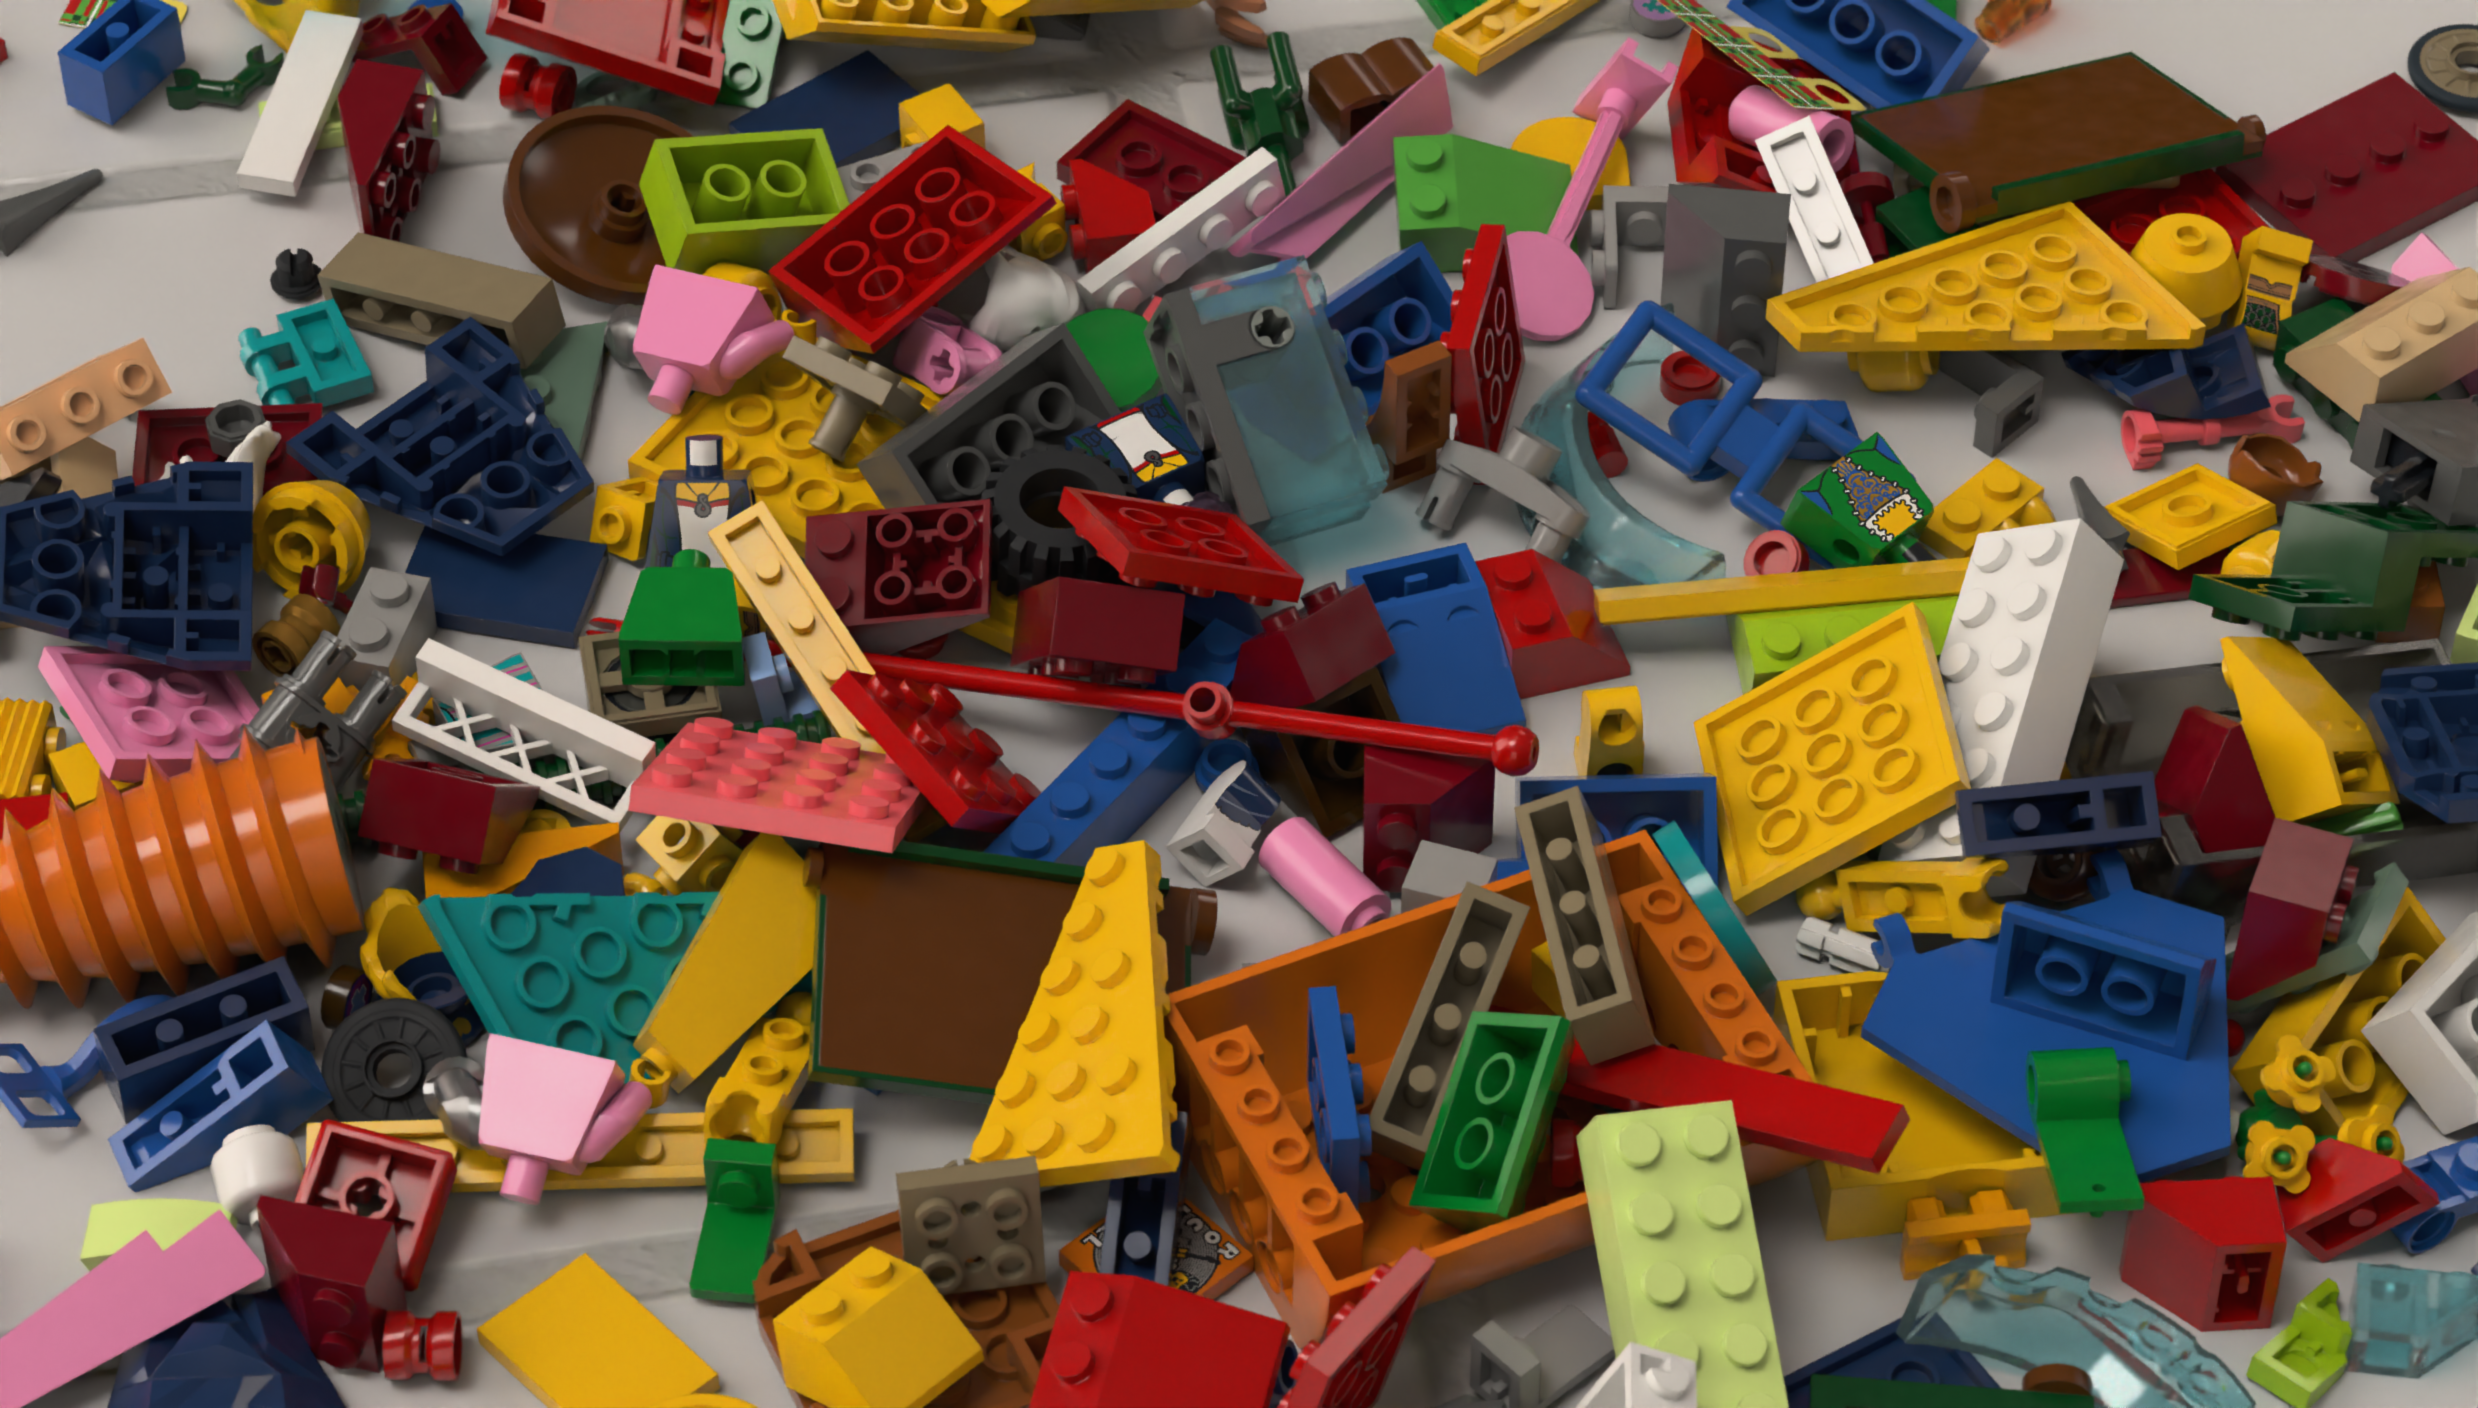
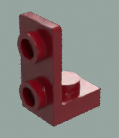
[352,3,488,96]

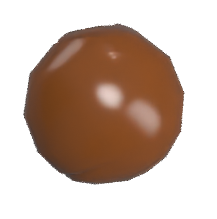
[2228,433,2323,517]

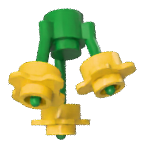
[2235,1035,2405,1193]

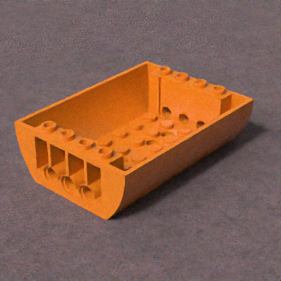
[1163,830,1818,1349]

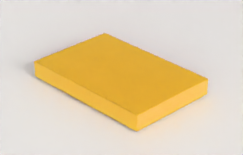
[477,1253,720,1408]

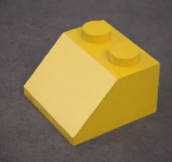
[773,1246,984,1408]

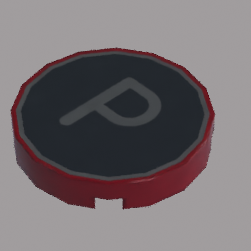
[2299,253,2411,305]

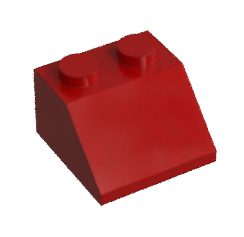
[1475,549,1631,700]

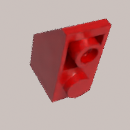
[1060,159,1156,274]

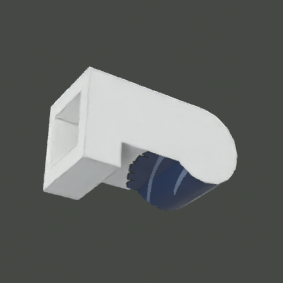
[1165,760,1281,887]

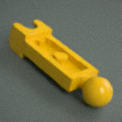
[1796,858,2009,939]
[703,991,812,1145]

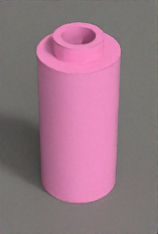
[1729,85,1854,173]
[1258,817,1391,937]

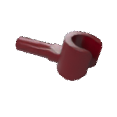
[298,564,354,616]

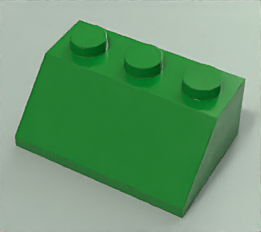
[1409,1011,1575,1234]

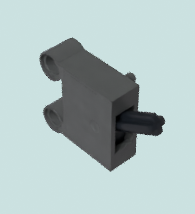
[2350,394,2478,526]

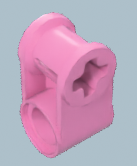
[892,306,1002,395]

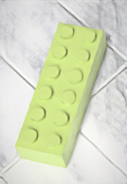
[1576,1100,1789,1408]

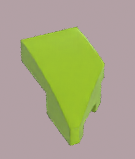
[2246,1278,2353,1408]

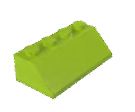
[1726,595,1959,695]

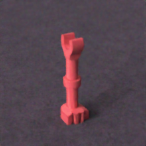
[2121,394,2305,470]

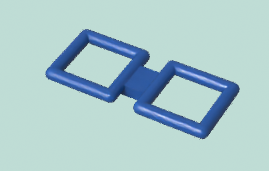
[1575,300,1917,569]

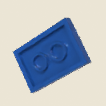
[1306,986,1372,1211]

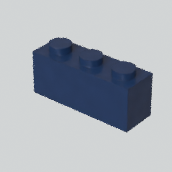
[93,956,315,1124]

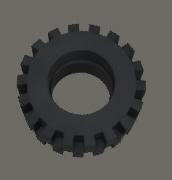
[981,445,1138,597]

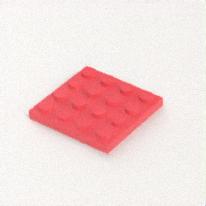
[628,717,929,853]

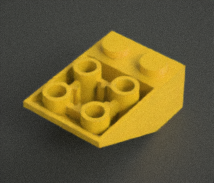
[2220,636,2400,825]

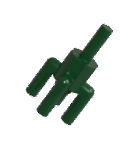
[1210,31,1310,204]

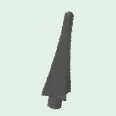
[0,169,103,256]
[2070,476,2130,573]

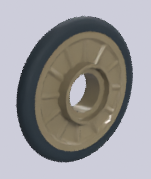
[2407,24,2478,113]

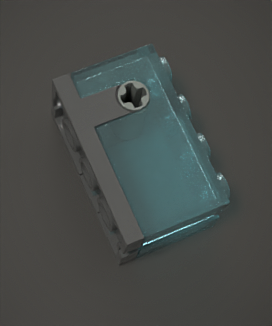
[1143,255,1389,546]

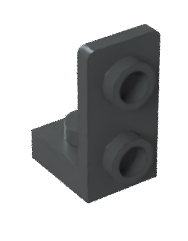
[1939,350,2044,458]

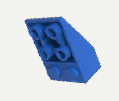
[1346,542,1526,734]

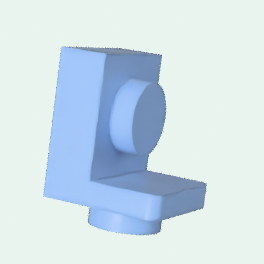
[742,632,820,726]

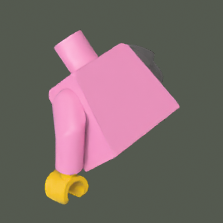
[604,265,817,415]
[423,1033,671,1205]

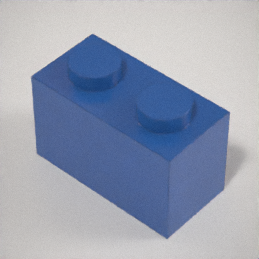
[57,0,186,125]

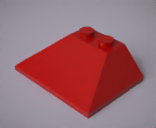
[1667,28,1865,230]

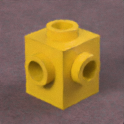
[635,816,744,895]

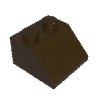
[1241,667,1401,838]

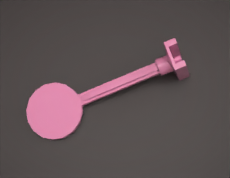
[1507,37,1679,341]

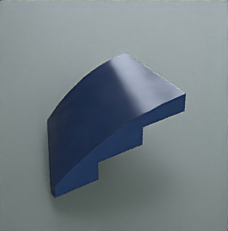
[2061,323,2271,419]

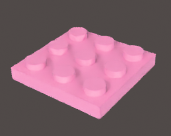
[38,646,260,783]

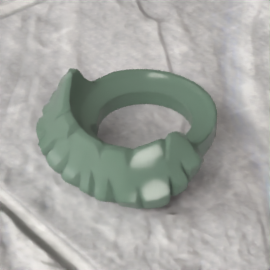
[574,71,658,109]

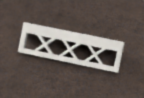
[392,638,656,833]

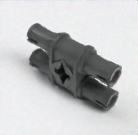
[228,630,408,794]

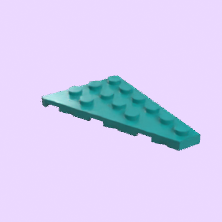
[418,892,813,1085]

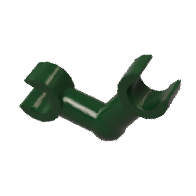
[165,45,284,110]

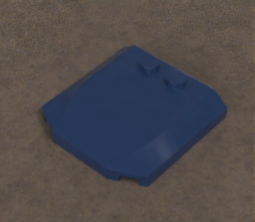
[2366,662,2478,824]

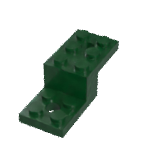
[2188,501,2478,641]

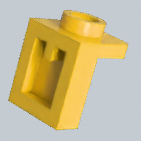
[589,476,658,561]

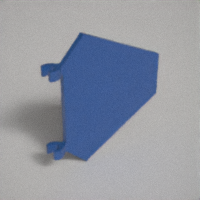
[1861,848,2231,1183]

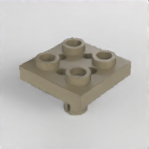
[782,335,928,462]
[896,1156,1046,1295]

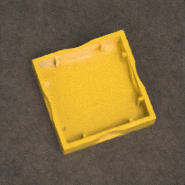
[1773,971,2074,1241]

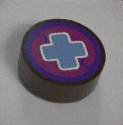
[321,964,373,1031]

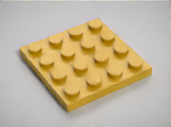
[1693,601,1971,916]

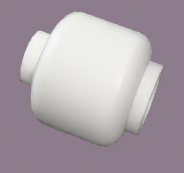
[211,1125,304,1232]

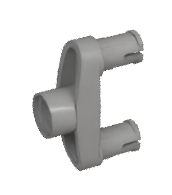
[1415,426,1591,563]

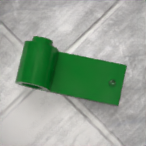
[2025,1047,2144,1218]

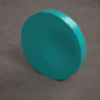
[1652,820,1777,997]

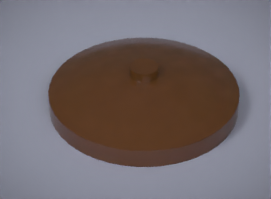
[503,105,694,306]

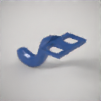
[0,995,175,1128]

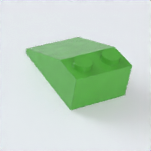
[1393,134,1579,272]

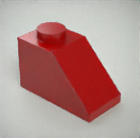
[2276,1137,2440,1263]

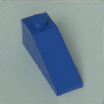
[108,1019,333,1192]

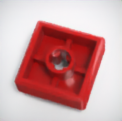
[294,1119,457,1292]

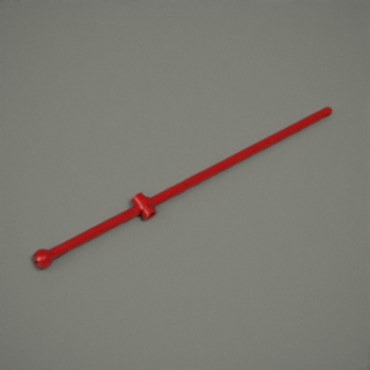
[586,617,1539,777]

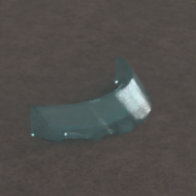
[1515,303,1726,589]
[1896,1254,2256,1408]

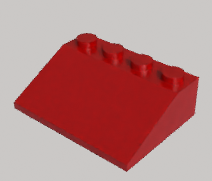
[768,125,1057,354]
[1029,1271,1291,1408]

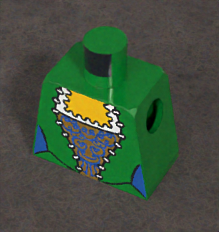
[1780,432,1938,568]

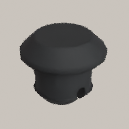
[270,248,322,299]

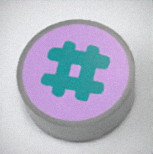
[1629,0,1686,38]

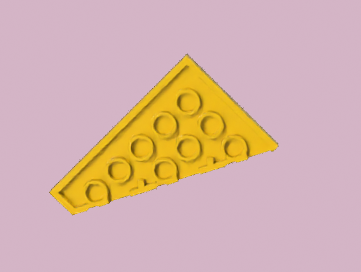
[1765,201,2206,352]
[969,840,1180,1187]

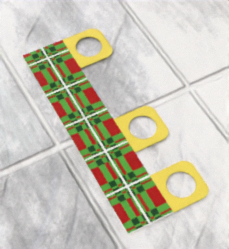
[1657,0,1865,111]

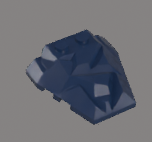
[286,317,594,556]
[0,461,253,671]
[107,1287,346,1408]

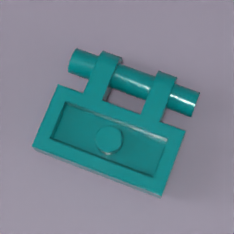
[238,298,374,407]

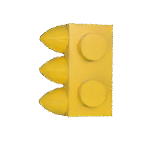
[1918,458,2057,559]

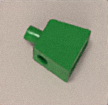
[618,549,745,686]

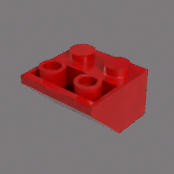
[2119,1176,2287,1332]

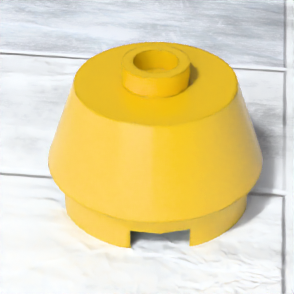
[2129,213,2243,330]
[253,480,371,599]

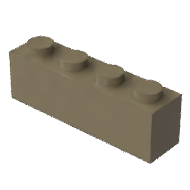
[317,232,566,369]
[1514,786,1656,1065]
[1369,881,1530,1171]

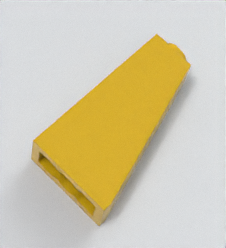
[632,832,816,1094]

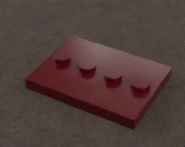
[2215,72,2478,262]

